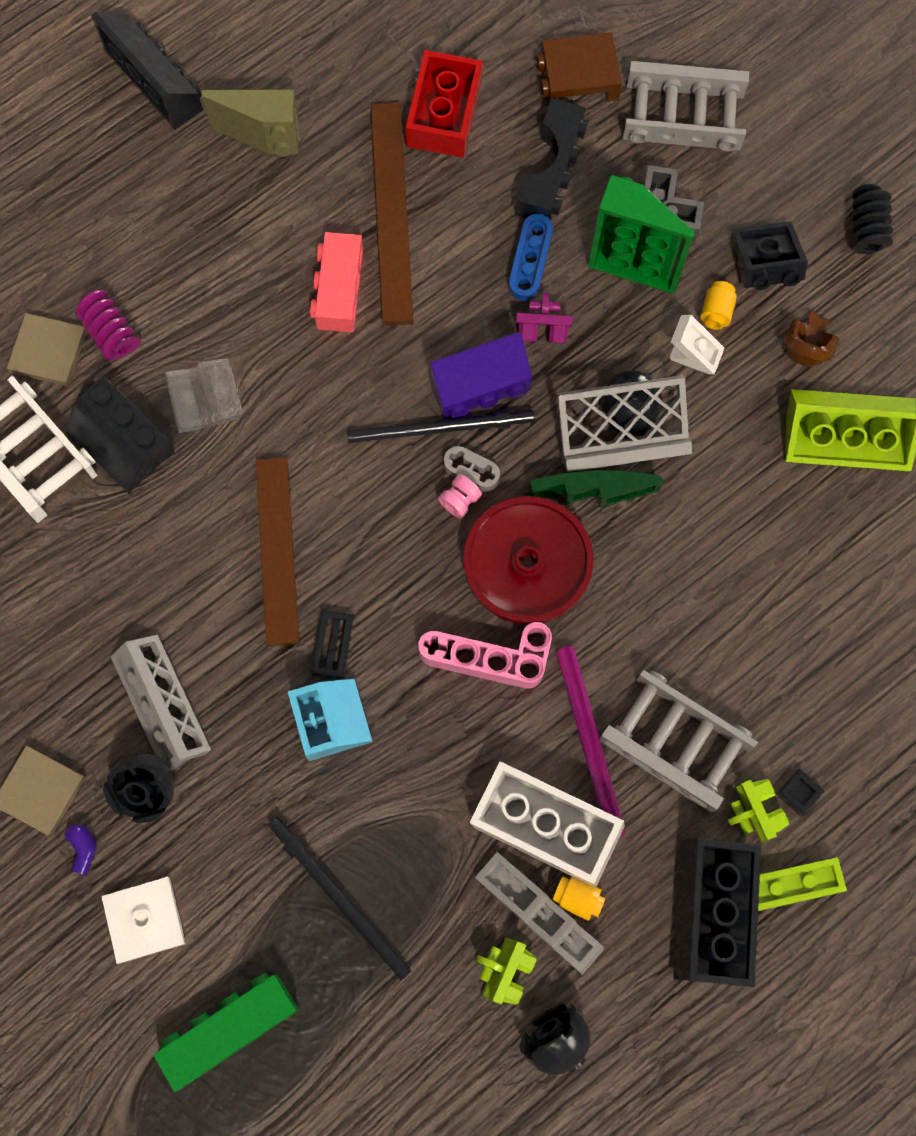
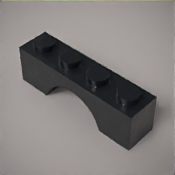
[515,98,589,220]

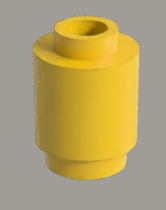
[700,281,737,330]
[552,876,606,921]

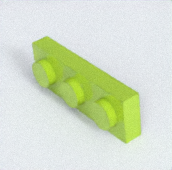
[758,857,847,911]

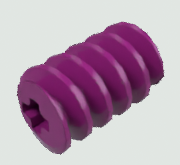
[75,290,141,360]

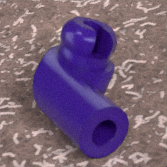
[65,824,97,875]

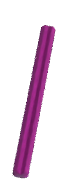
[557,646,625,837]

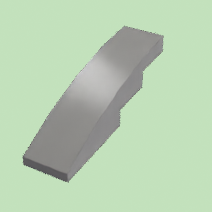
[475,852,604,975]

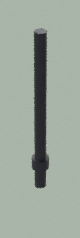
[347,410,535,443]
[268,817,412,981]

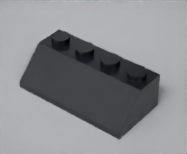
[91,12,203,130]
[673,838,761,987]

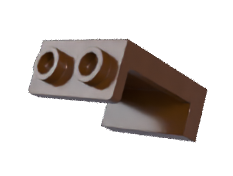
[537,32,622,104]

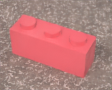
[310,232,363,333]

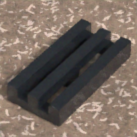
[311,610,354,680]

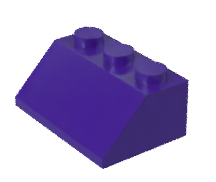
[430,332,532,419]

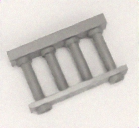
[623,61,749,151]
[600,670,758,813]

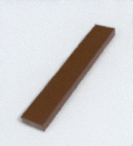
[256,457,300,647]

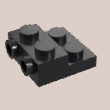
[731,221,808,291]

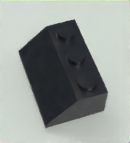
[64,376,175,494]

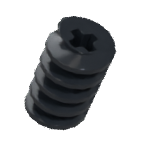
[852,184,893,254]

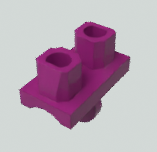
[516,293,573,344]

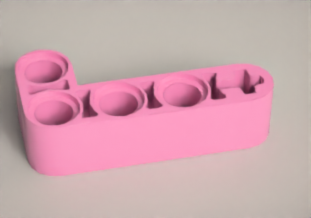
[418,622,552,688]

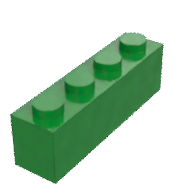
[153,972,299,1092]

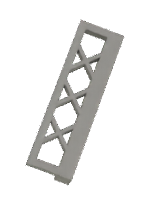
[111,635,211,771]

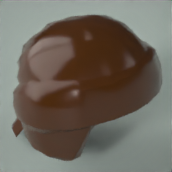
[784,311,839,367]

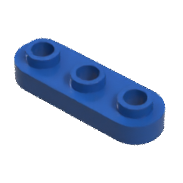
[509,214,553,301]

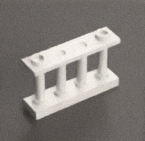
[0,376,97,523]

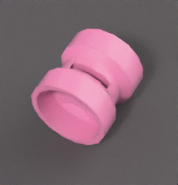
[438,474,482,519]

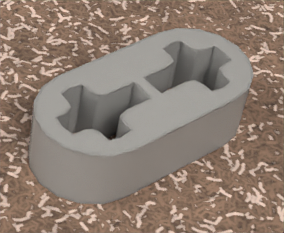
[444,446,500,492]

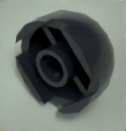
[599,370,662,434]
[103,753,175,823]
[519,1003,591,1075]

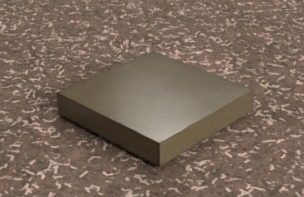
[6,313,87,387]
[0,745,86,837]

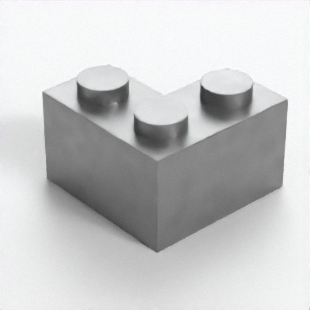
[643,165,704,247]

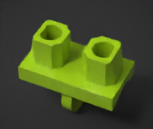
[728,779,789,843]
[475,937,537,1005]

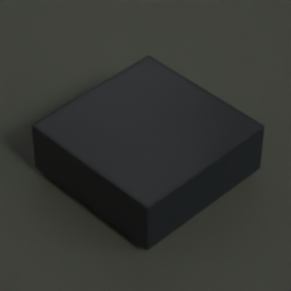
[776,768,825,817]

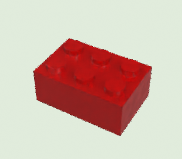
[406,50,483,158]

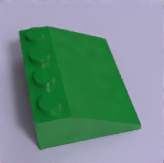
[588,175,695,294]

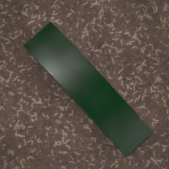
[528,470,664,508]

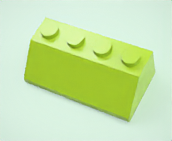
[785,389,916,471]

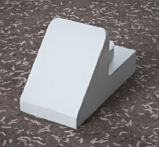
[670,315,724,374]

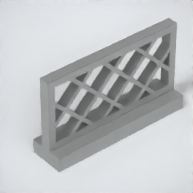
[557,375,692,472]

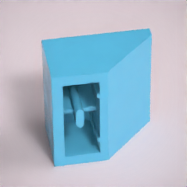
[288,679,373,761]

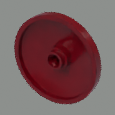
[463,496,593,625]

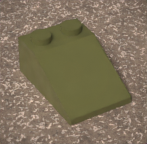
[202,89,299,157]

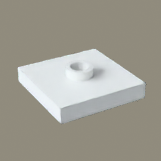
[102,877,186,964]

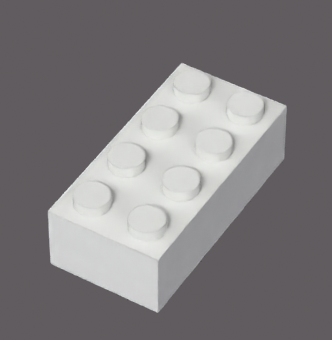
[470,762,625,888]

